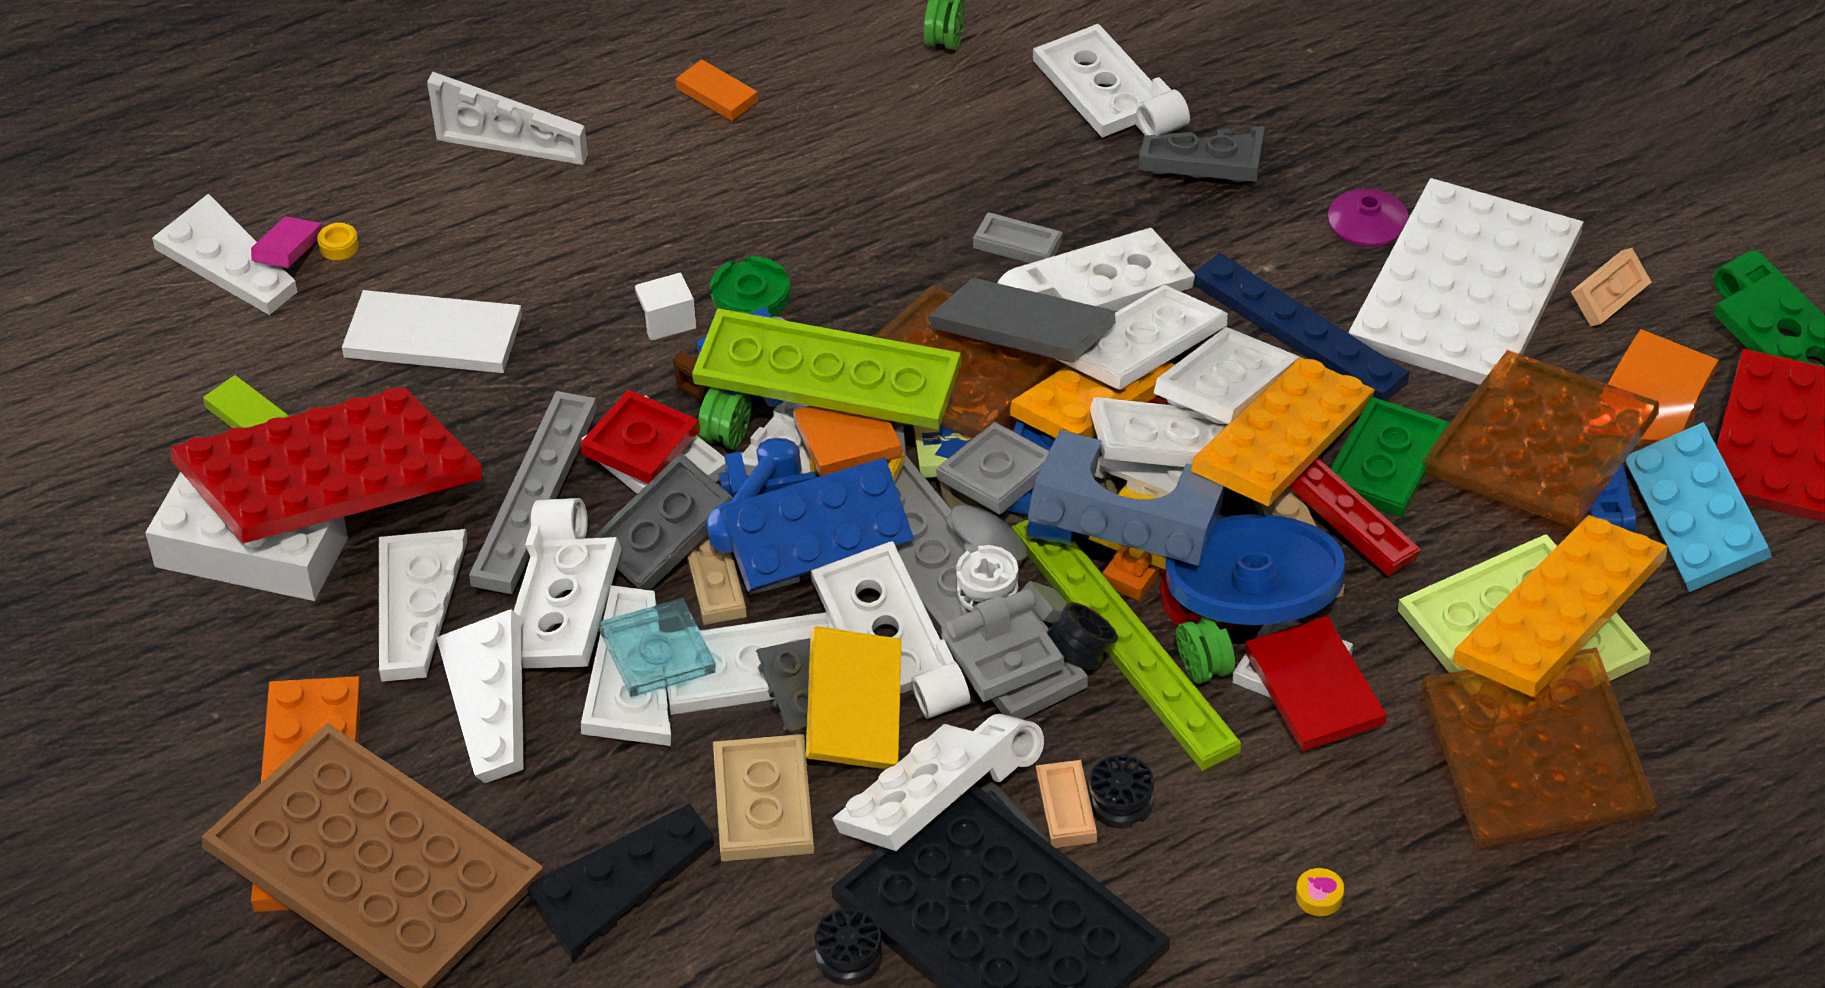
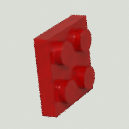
[580,389,700,484]

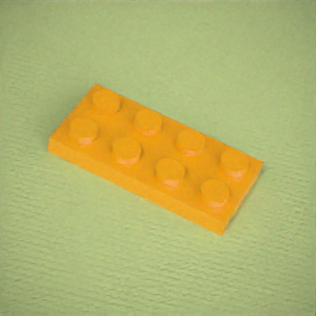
[1010,361,1175,438]

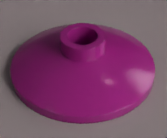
[1328,188,1408,247]

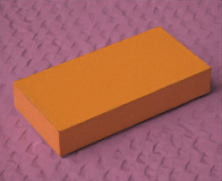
[675,59,758,121]

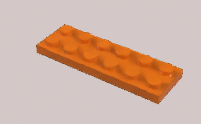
[251,676,362,912]

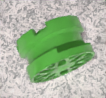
[924,0,965,50]
[698,387,751,450]
[1176,616,1235,684]

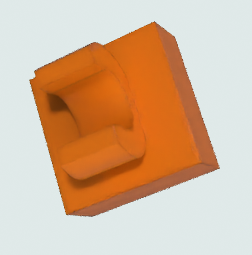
[1102,545,1161,601]

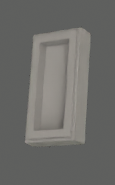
[973,212,1062,263]

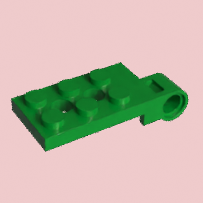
[1713,250,1825,367]

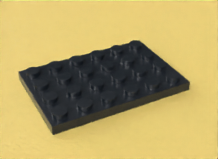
[831,784,1170,988]

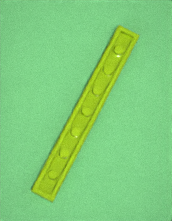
[1012,519,1241,771]

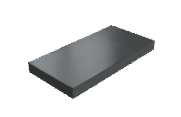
[929,278,1116,363]

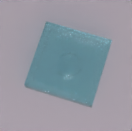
[599,598,716,697]

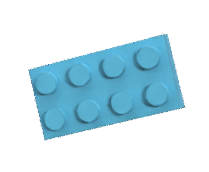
[1624,422,1772,592]

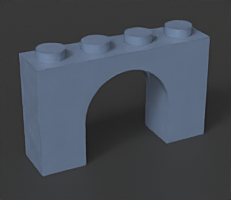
[1028,430,1226,565]

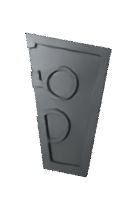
[1139,126,1265,182]

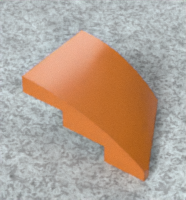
[1583,329,1719,446]

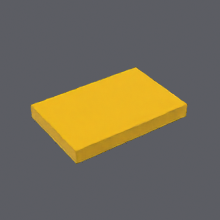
[806,626,902,770]

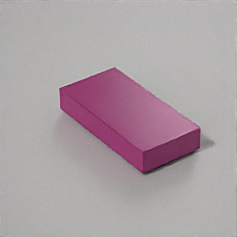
[251,216,322,268]

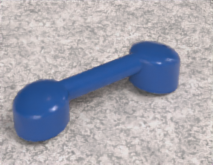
[706,437,802,553]

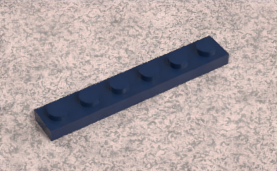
[1193,253,1409,401]

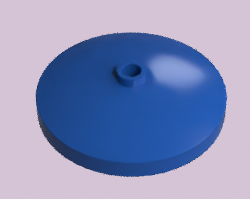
[1166,514,1345,625]

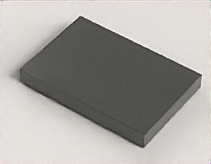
[592,453,733,590]

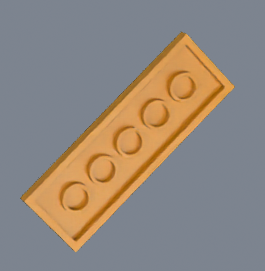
[1190,357,1375,506]
[1453,515,1667,697]

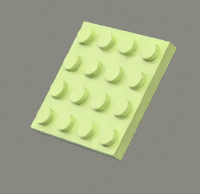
[1398,534,1651,732]

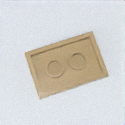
[713,734,814,861]

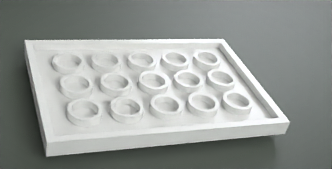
[1348,178,1583,392]

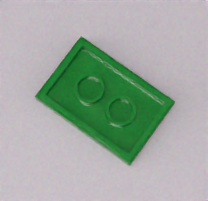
[1330,396,1450,518]

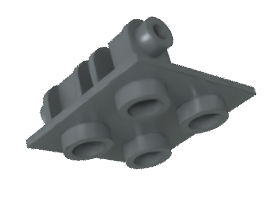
[756,638,810,736]

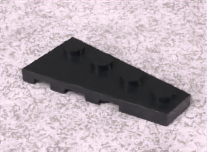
[527,803,714,962]

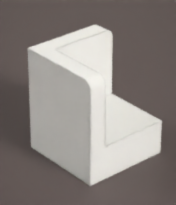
[635,272,696,340]

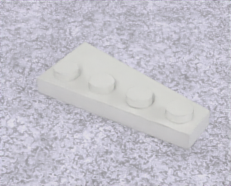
[152,194,297,315]
[581,585,671,746]

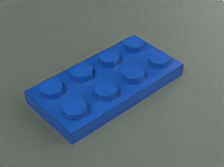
[720,457,914,592]

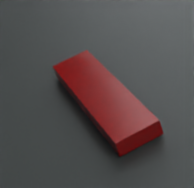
[1288,458,1421,576]

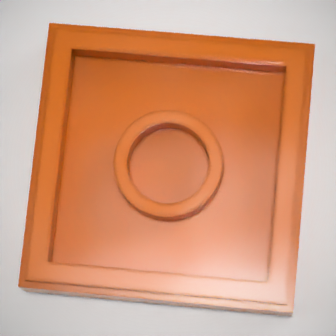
[793,406,902,476]

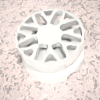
[956,545,1018,612]

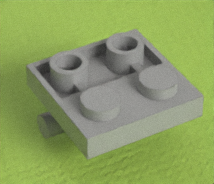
[941,588,1064,702]

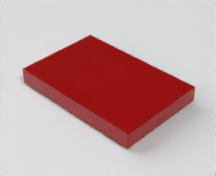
[1245,616,1387,752]

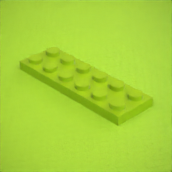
[692,308,962,430]

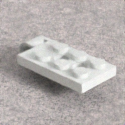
[1033,24,1190,138]
[997,228,1195,311]
[514,498,622,668]
[811,541,970,719]
[832,714,1044,851]

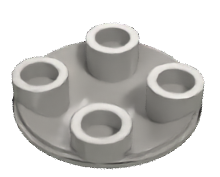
[946,505,1027,568]

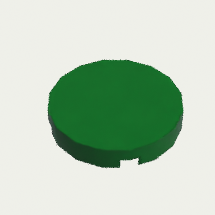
[710,256,791,317]

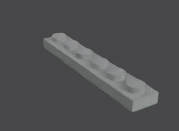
[469,391,597,594]

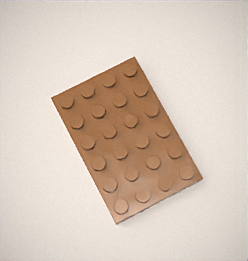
[202,723,544,988]

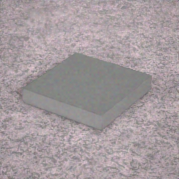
[936,421,1049,514]

